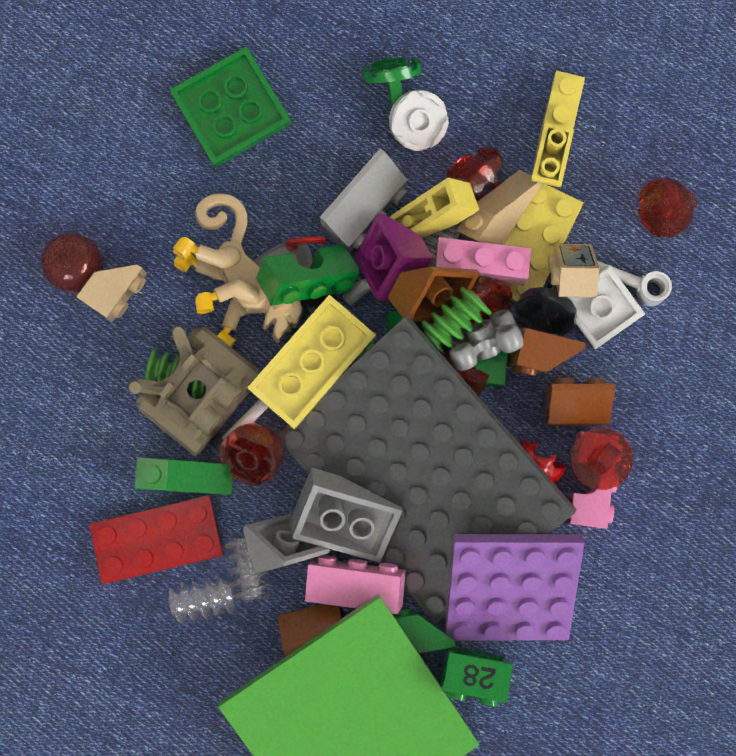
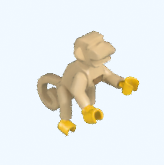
[173,193,303,348]

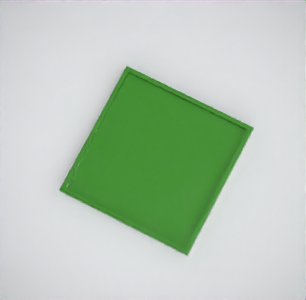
[218,594,480,756]

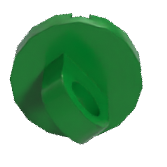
[362,57,422,109]

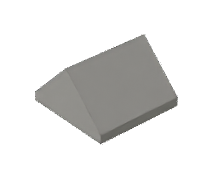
[243,514,330,574]

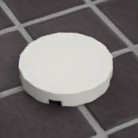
[389,90,449,151]

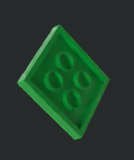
[169,46,292,168]

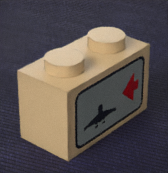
[548,244,599,297]

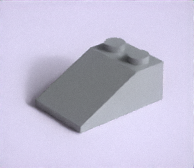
[290,467,403,563]

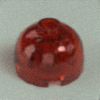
[40,233,104,294]
[219,423,283,486]

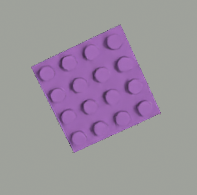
[444,534,585,641]

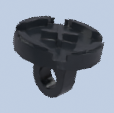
[515,282,577,336]

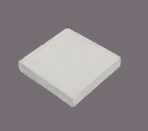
[568,265,645,349]

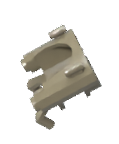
[128,324,261,456]

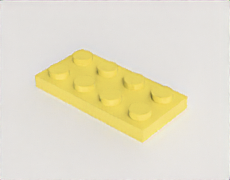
[477,184,584,303]
[247,295,376,430]

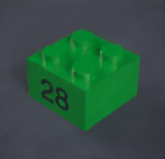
[439,647,513,707]

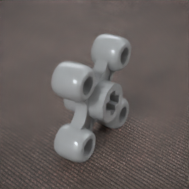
[447,310,524,371]

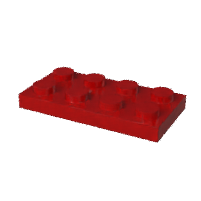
[89,495,224,584]

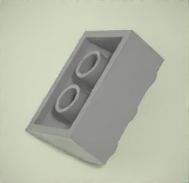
[320,148,408,253]

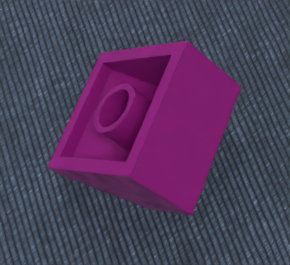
[354,213,433,301]

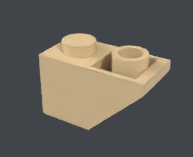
[77,264,147,322]

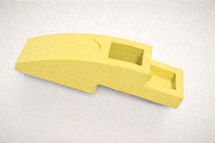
[531,71,585,188]

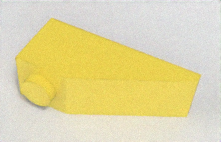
[389,178,479,238]

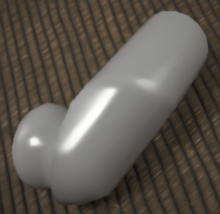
[342,279,376,306]

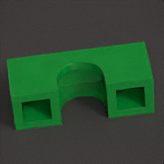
[256,244,360,306]

